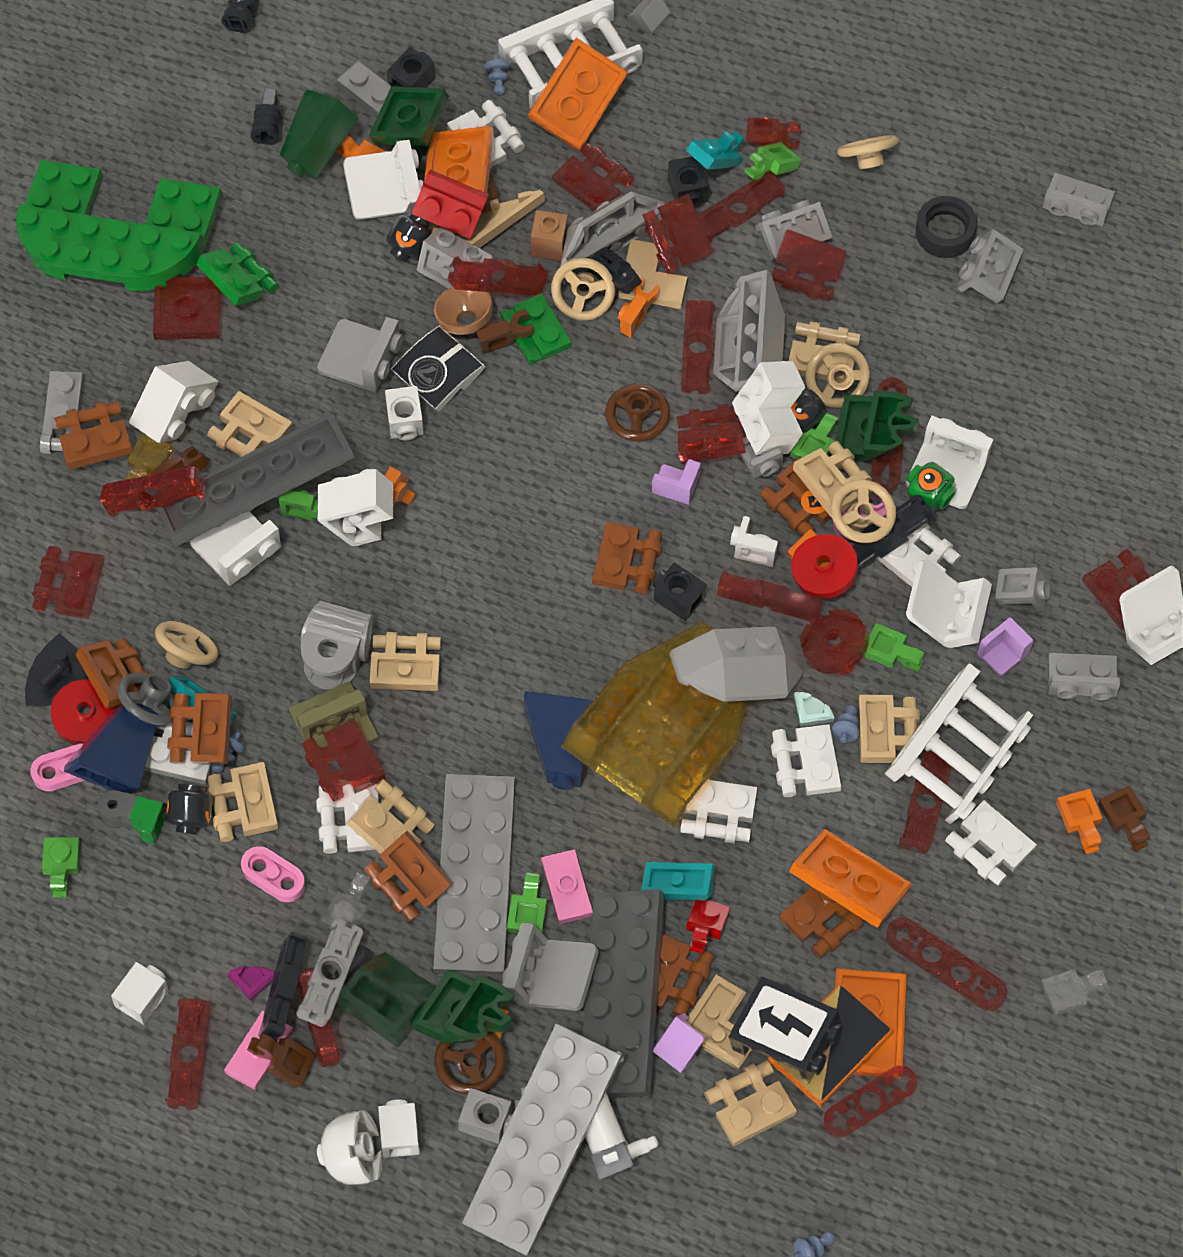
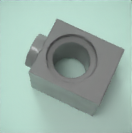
[458,1088,513,1144]

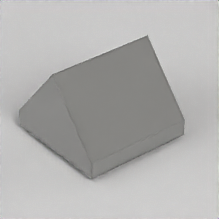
[627,0,670,34]

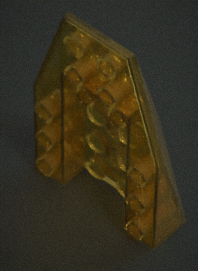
[561,621,748,827]

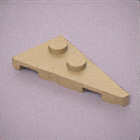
[422,189,545,248]

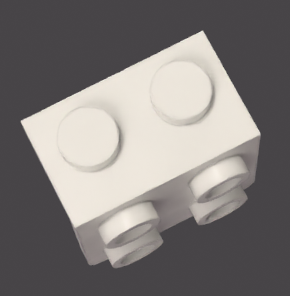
[343,140,423,220]
[906,416,993,509]
[190,511,281,586]
[906,560,992,648]
[1120,566,1183,665]

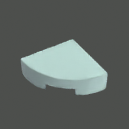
[794,692,834,727]

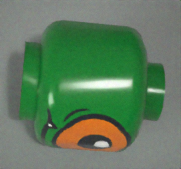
[906,462,957,511]

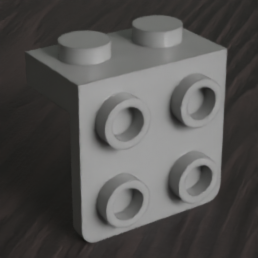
[317,317,403,393]
[502,923,599,1011]

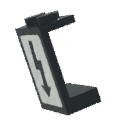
[728,976,843,1084]

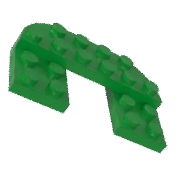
[16,160,223,291]

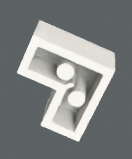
[129,361,219,443]
[732,361,805,455]
[318,469,393,546]

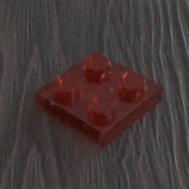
[153,277,220,340]

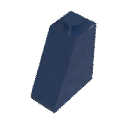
[524,691,593,790]
[63,703,158,793]

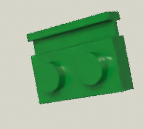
[500,293,571,366]

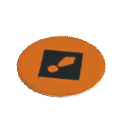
[801,490,825,514]

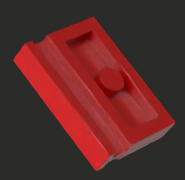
[412,169,489,239]

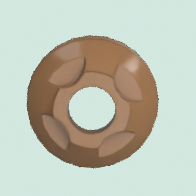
[434,284,493,335]

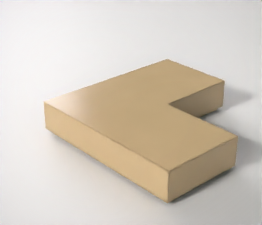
[618,239,687,309]
[687,975,752,1071]

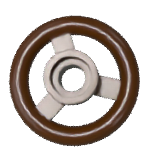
[605,384,670,441]
[434,1031,506,1095]

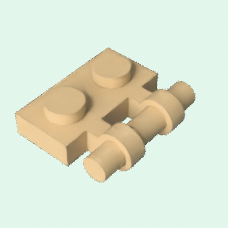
[789,321,861,382]
[207,391,293,457]
[793,441,875,518]
[370,632,441,691]
[858,695,920,763]
[207,762,278,842]
[346,779,435,854]
[704,1060,797,1147]

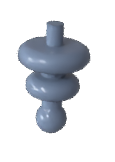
[484,54,510,96]
[831,705,860,743]
[211,731,245,774]
[792,1232,835,1257]

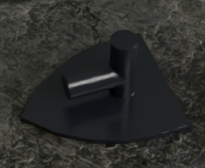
[25,633,89,706]

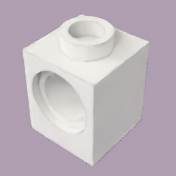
[385,386,423,441]
[111,962,169,1025]
[378,1100,419,1158]

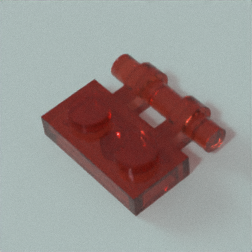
[552,142,635,211]
[642,194,713,274]
[771,229,847,302]
[677,404,746,464]
[32,546,104,619]
[1082,549,1150,631]
[302,719,386,801]

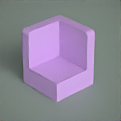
[652,459,701,505]
[977,617,1033,676]
[653,1013,705,1073]

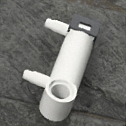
[585,1051,659,1180]

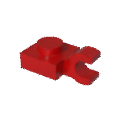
[686,900,730,954]

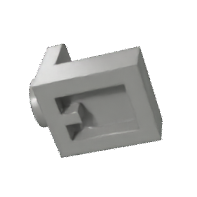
[995,567,1050,611]

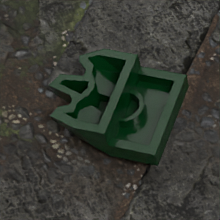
[835,390,920,461]
[412,969,515,1044]

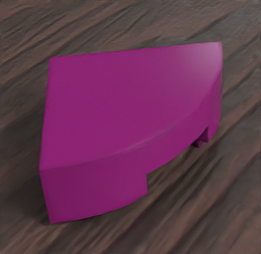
[227,966,274,1001]

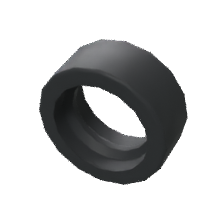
[916,196,977,258]

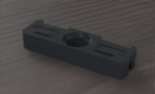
[847,495,936,570]
[258,932,308,1042]

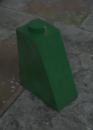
[280,90,359,179]

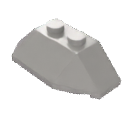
[561,191,668,286]
[713,270,785,392]
[670,626,804,702]

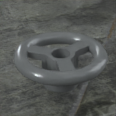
[117,673,175,725]

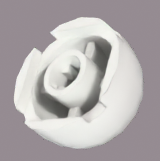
[317,1110,382,1185]

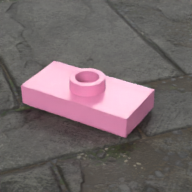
[541,849,593,925]
[224,1011,293,1090]

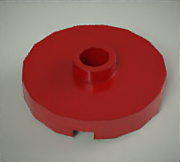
[791,534,858,599]
[50,679,118,745]

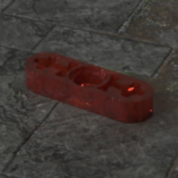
[297,967,339,1068]
[823,1066,917,1138]

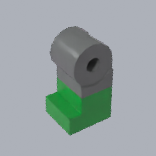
[97,790,166,844]

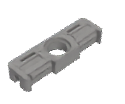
[296,919,363,1027]

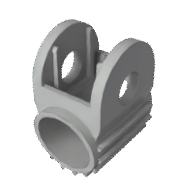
[300,601,373,691]

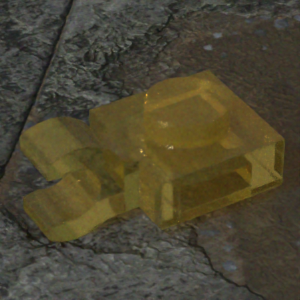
[125,434,173,495]

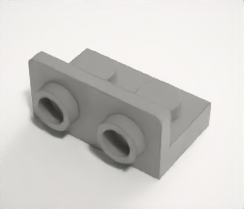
[1042,173,1115,227]
[755,200,833,260]
[416,228,492,289]
[957,229,1024,304]
[1048,653,1120,701]

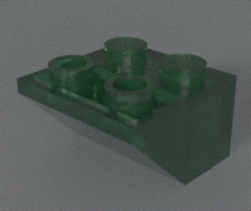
[339,952,436,1048]

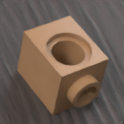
[531,210,568,261]

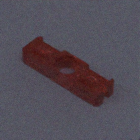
[693,171,785,244]
[448,256,548,296]
[681,300,715,394]
[100,466,206,516]
[717,570,823,623]
[899,750,952,854]
[165,998,211,1110]

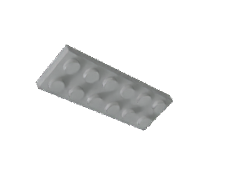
[433,774,515,976]
[462,1024,623,1256]

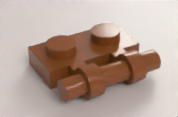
[54,401,132,470]
[760,457,831,535]
[592,522,662,594]
[76,638,150,709]
[167,693,232,764]
[363,831,453,922]
[779,887,864,958]
[656,934,714,1016]

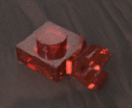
[746,117,801,149]

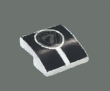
[391,325,486,412]

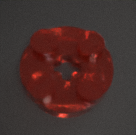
[800,609,870,675]

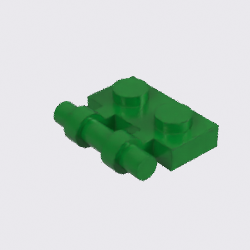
[196,242,279,306]

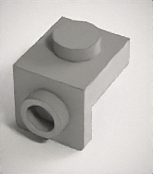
[736,437,783,479]

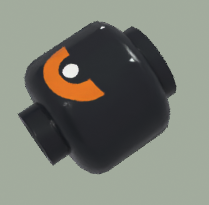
[386,213,432,262]
[791,389,826,433]
[166,783,213,834]

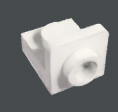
[730,516,778,567]

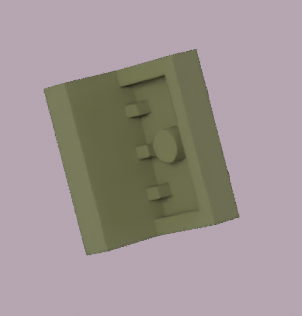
[288,681,379,769]

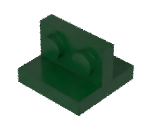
[369,87,449,163]

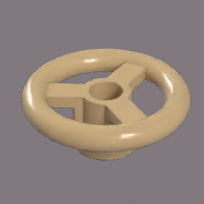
[837,135,899,169]
[551,258,615,321]
[806,343,870,408]
[831,479,896,543]
[155,621,218,669]

